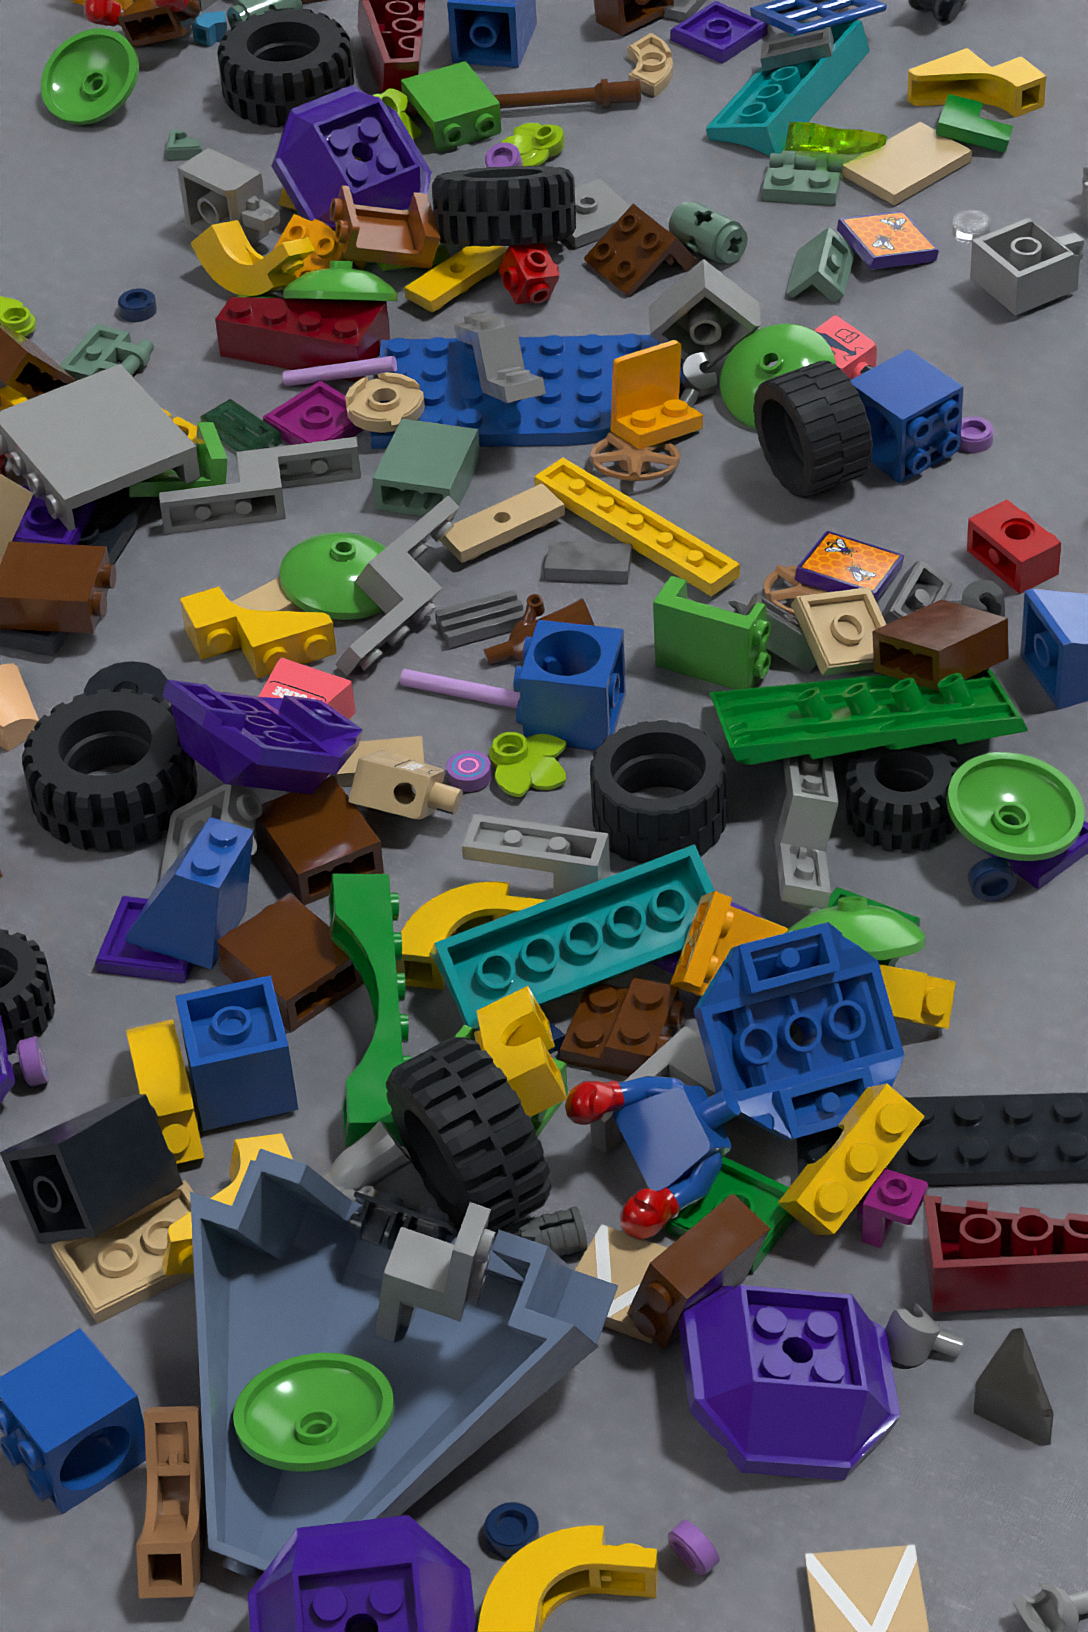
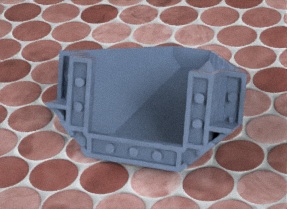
[190,1148,618,1578]

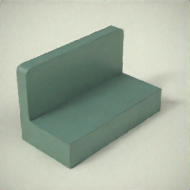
[786,227,855,303]

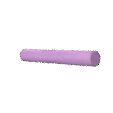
[283,356,397,387]
[400,669,520,709]

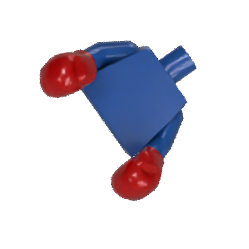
[565,1076,741,1240]

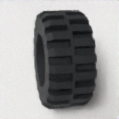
[217,8,354,128]
[432,166,576,247]
[22,688,198,852]
[386,1037,551,1232]

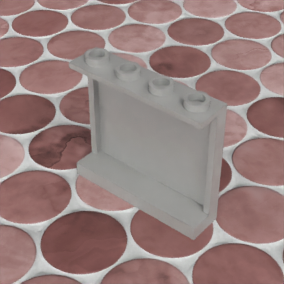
[0,364,200,531]

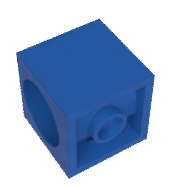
[850,349,963,484]
[513,620,626,751]
[175,975,299,1131]
[0,1328,146,1515]

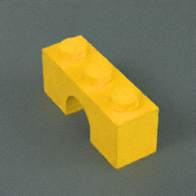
[474,986,567,1117]
[778,1083,925,1236]

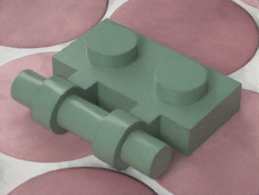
[763,151,844,206]
[60,324,154,381]

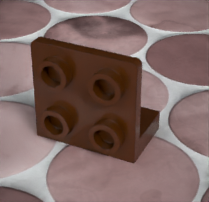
[584,203,697,297]

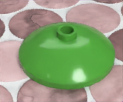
[41,28,139,125]
[283,261,398,301]
[720,324,837,430]
[280,532,386,620]
[946,752,1085,861]
[786,896,926,960]
[233,1353,395,1472]

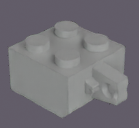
[177,147,281,246]
[970,217,1084,316]
[649,259,761,371]

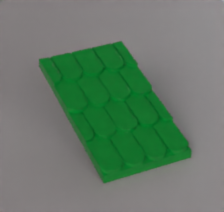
[709,668,1028,765]

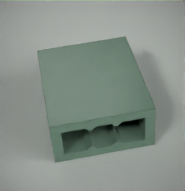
[372,418,481,521]

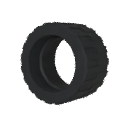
[753,360,873,498]
[590,720,727,864]

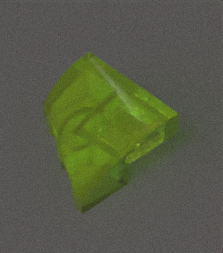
[785,122,888,155]

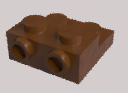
[560,977,686,1077]

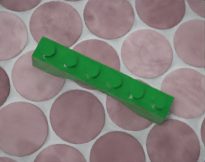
[328,874,411,1147]

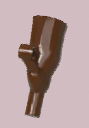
[483,594,595,665]

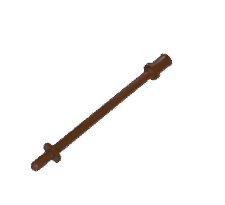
[404,79,641,116]

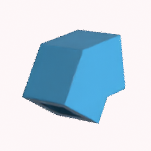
[192,11,227,47]

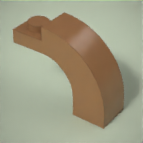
[136,1406,207,1599]

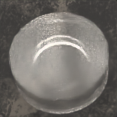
[952,210,990,243]

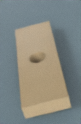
[440,483,565,563]

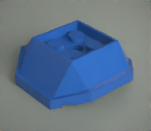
[694,922,905,1141]

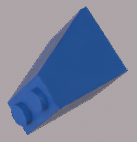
[447,0,537,68]
[1020,589,1088,710]
[126,817,254,969]

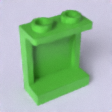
[401,61,502,152]
[126,422,227,497]
[653,576,771,690]

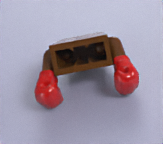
[84,0,200,47]

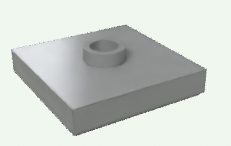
[565,178,630,248]

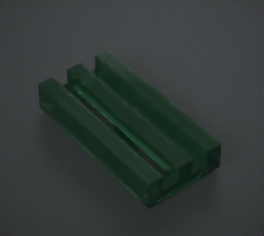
[200,399,282,452]

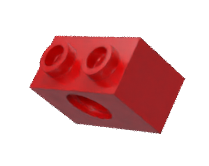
[967,499,1061,594]

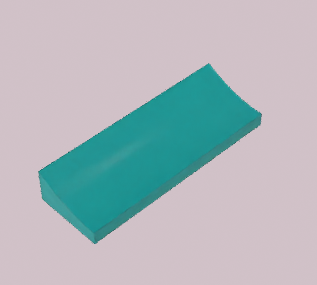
[706,20,870,156]
[430,844,715,1032]

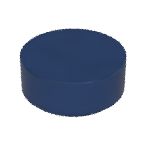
[118,288,157,322]
[968,857,1017,901]
[484,1502,540,1559]

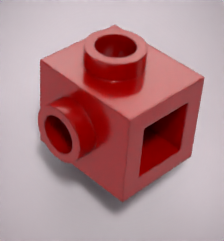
[498,243,560,305]

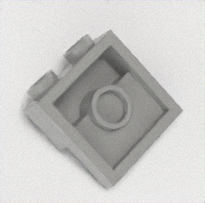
[160,784,262,879]

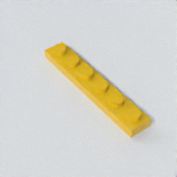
[534,457,740,597]

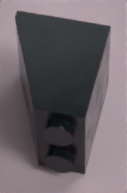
[0,1094,183,1243]

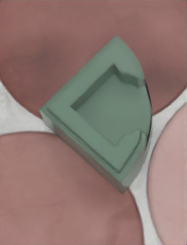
[166,130,202,161]

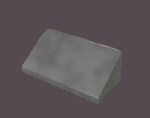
[882,559,952,624]
[743,594,816,673]

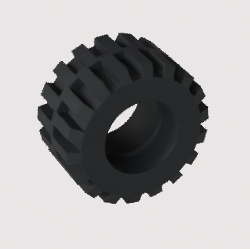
[846,743,958,853]
[0,929,56,1052]

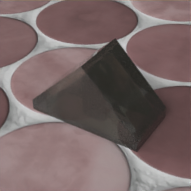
[973,1327,1054,1447]

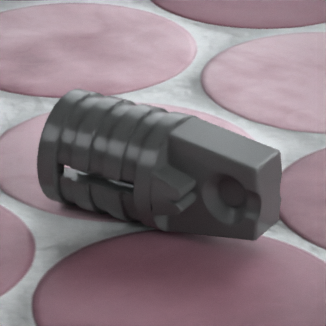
[493,1206,588,1257]

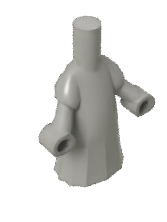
[321,1121,412,1205]

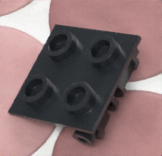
[348,1189,461,1250]

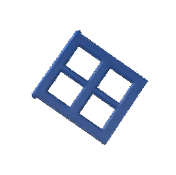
[750,0,887,36]

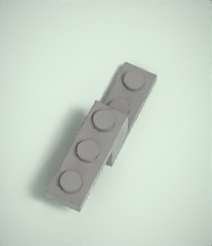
[454,311,546,403]
[159,437,361,534]
[335,495,460,676]
[774,754,838,910]
[462,814,617,897]
[590,1022,803,1154]
[375,1202,496,1342]

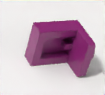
[856,1169,928,1248]

